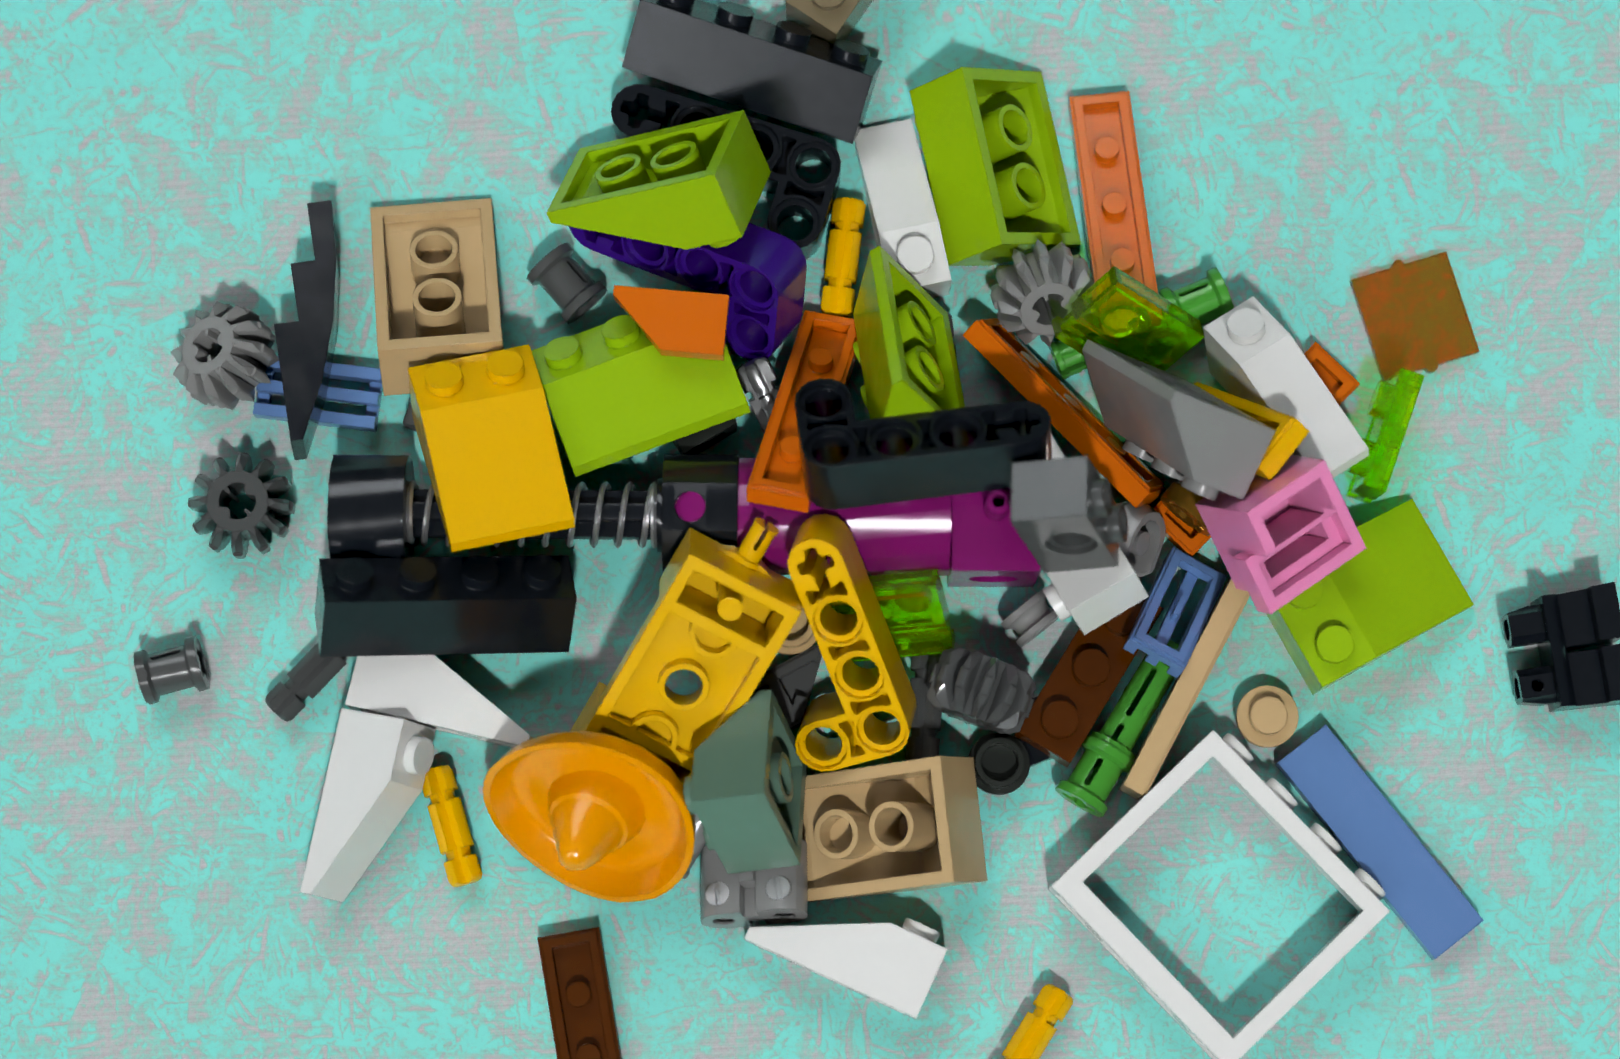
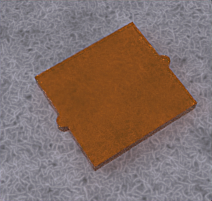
[1349,252,1480,382]

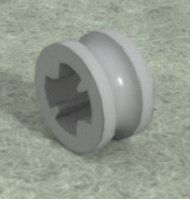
[1001,590,1058,648]

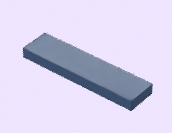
[1275,725,1484,960]

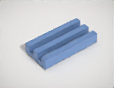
[253,356,383,432]
[1123,546,1227,678]

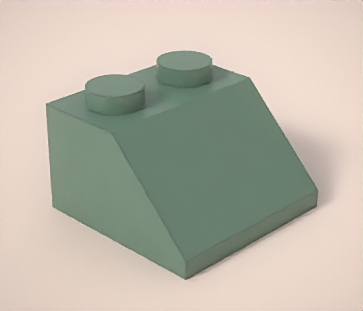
[684,689,807,874]

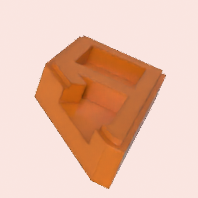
[613,285,730,361]

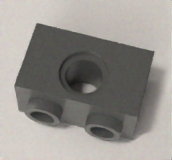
[1011,456,1128,573]

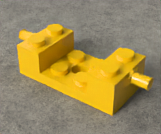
[570,517,802,787]

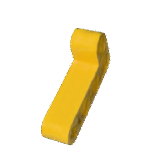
[787,514,917,772]

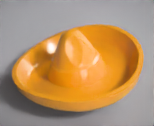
[483,731,696,902]

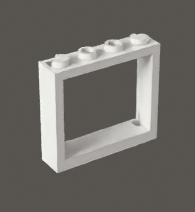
[1048,730,1390,1059]

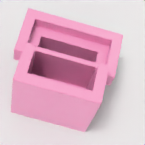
[1195,455,1366,614]

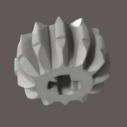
[991,239,1097,347]
[171,302,279,410]

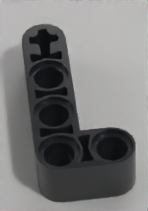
[611,84,841,259]
[795,379,1052,510]

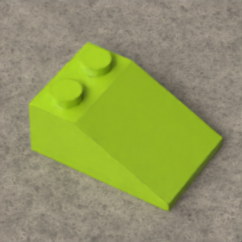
[546,110,771,250]
[1266,499,1474,695]

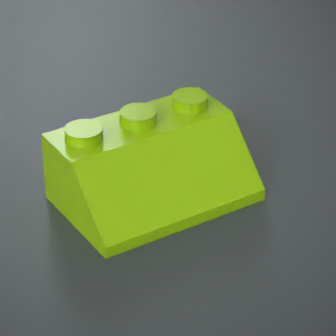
[909,67,1081,266]
[853,245,965,419]
[531,290,751,477]

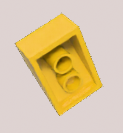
[408,344,575,553]

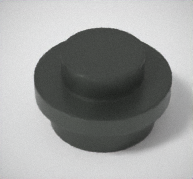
[968,733,1030,795]

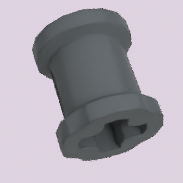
[527,243,607,324]
[133,636,210,705]

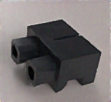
[1501,582,1620,712]

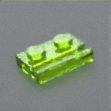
[1051,266,1204,371]
[1346,368,1424,504]
[829,569,955,662]

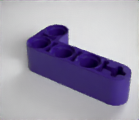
[569,223,807,360]

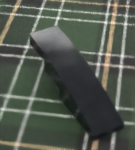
[274,200,339,460]

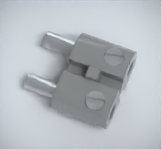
[701,839,808,928]

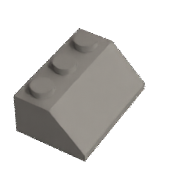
[1082,339,1275,501]

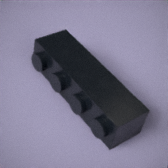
[622,0,882,144]
[315,555,577,657]

